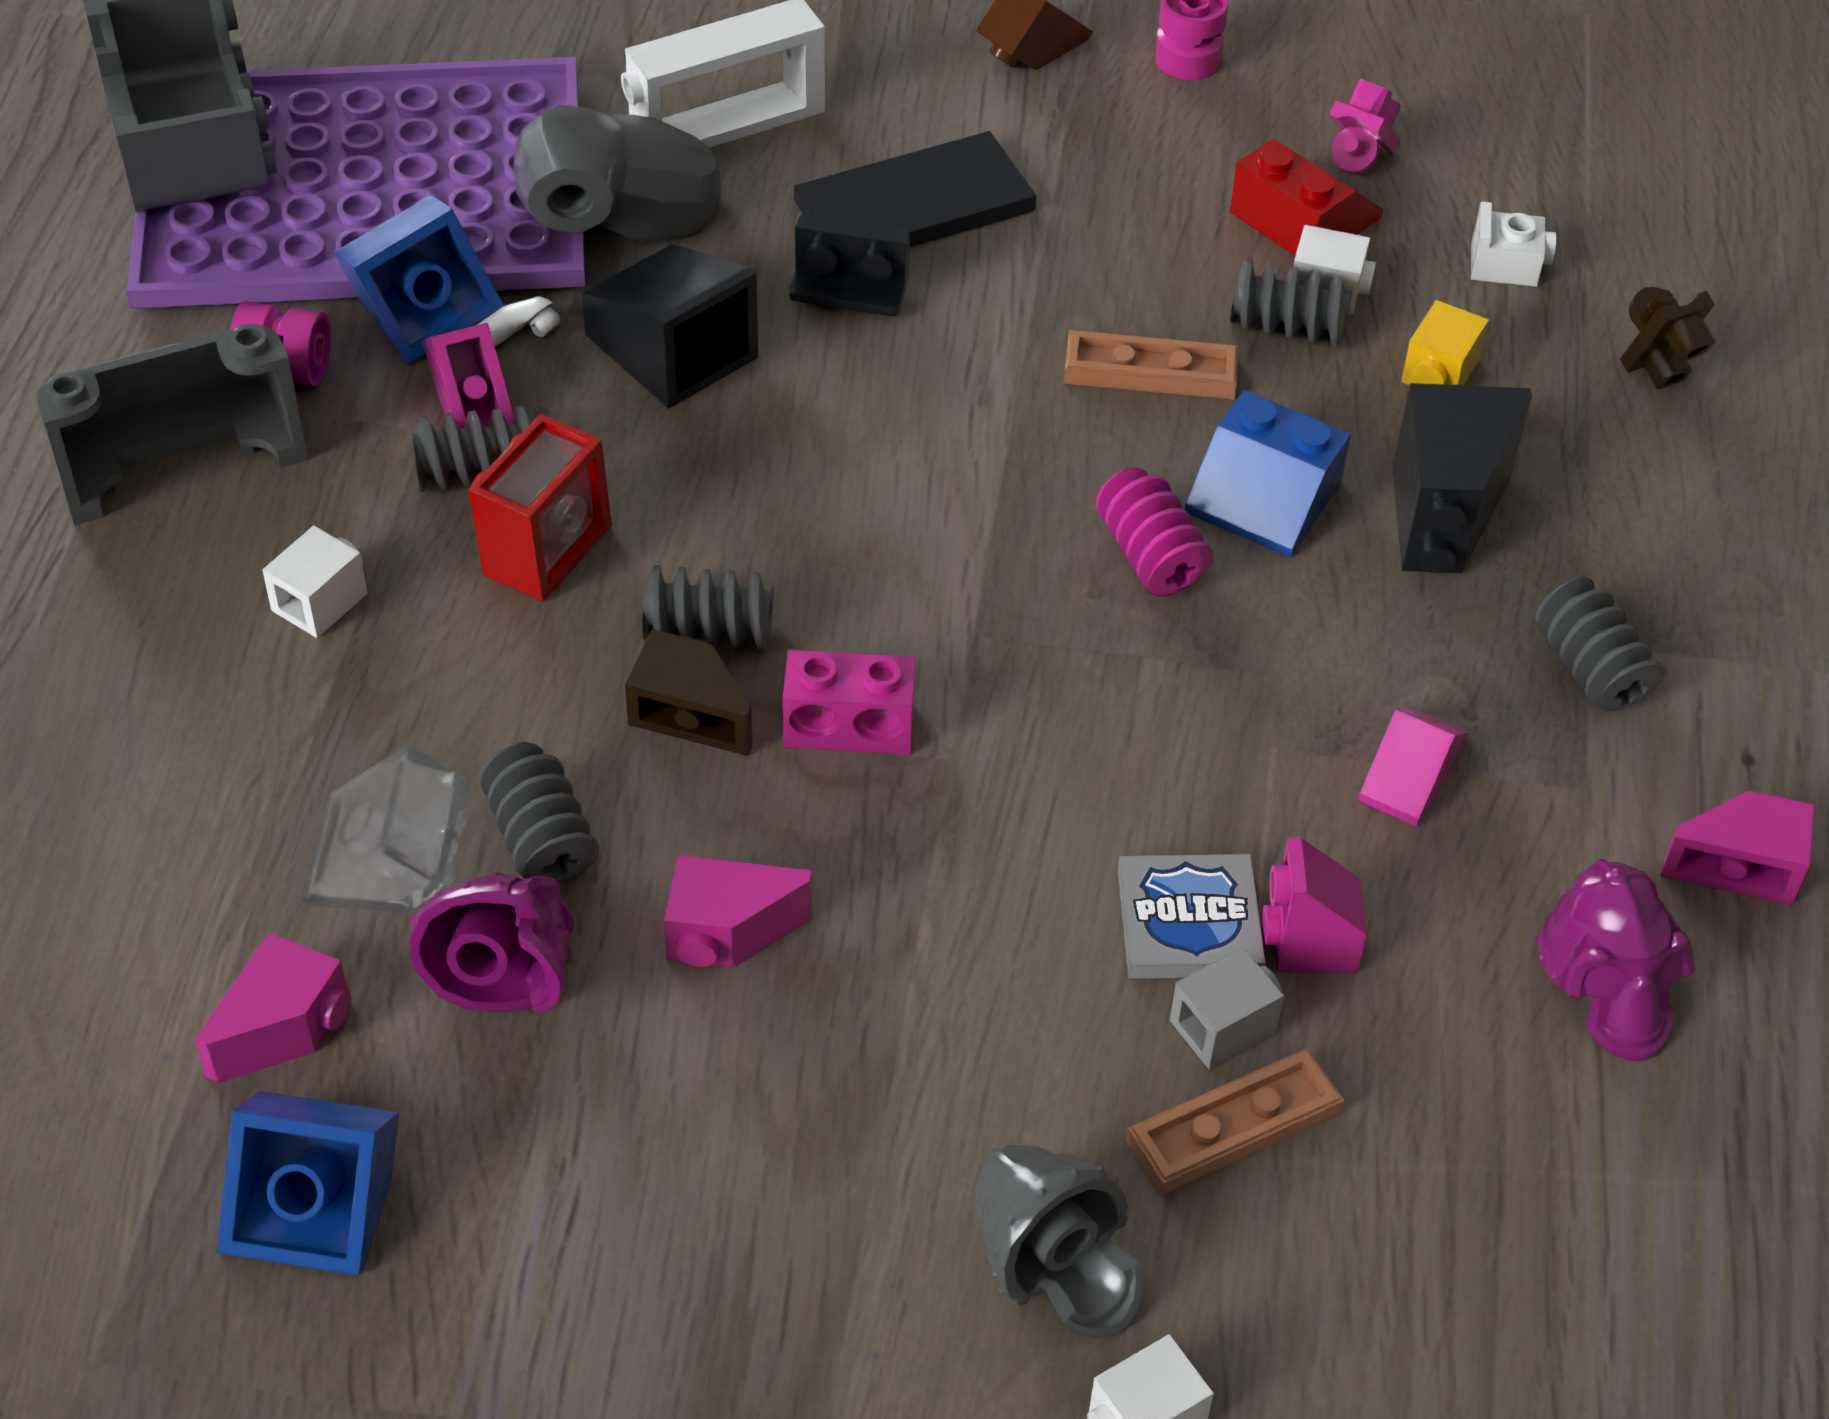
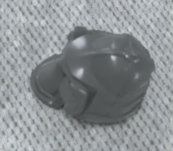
[974,1145,1144,1338]

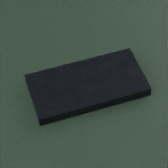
[794,131,1037,246]

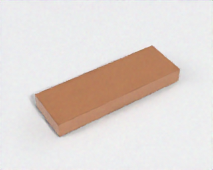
[1063,330,1239,400]
[1126,1048,1345,1196]

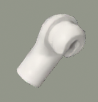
[477,296,561,347]

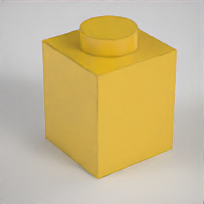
[1401,300,1489,385]

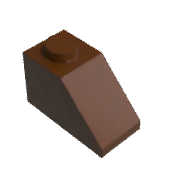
[976,0,1093,70]

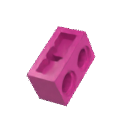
[783,650,916,755]

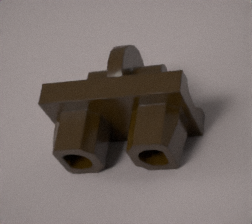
[1620,287,1716,389]

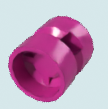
[1155,0,1228,80]
[230,301,331,387]

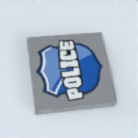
[1117,854,1266,979]

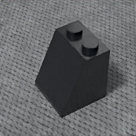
[582,244,758,409]
[1392,383,1532,573]

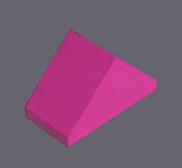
[1358,707,1469,827]

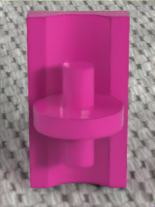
[1329,79,1401,174]

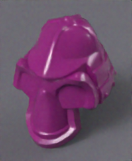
[1534,859,1695,1061]
[409,872,574,1012]

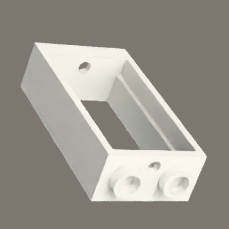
[621,0,825,148]

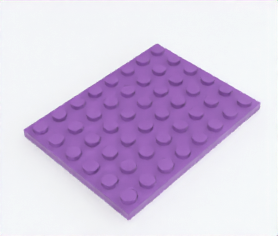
[127,57,586,308]

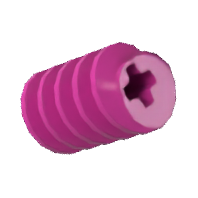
[1095,467,1214,597]

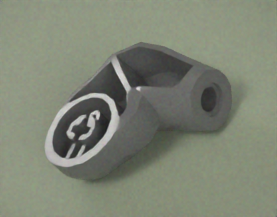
[514,105,721,242]

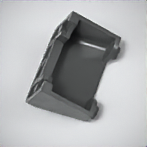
[37,324,308,525]

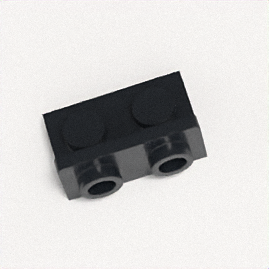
[789,213,910,316]

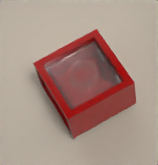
[468,414,612,602]

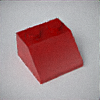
[1230,138,1383,256]

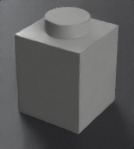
[1169,947,1284,1070]

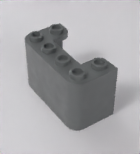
[83,0,277,212]

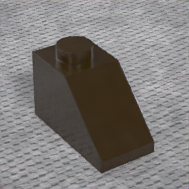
[625,629,752,756]

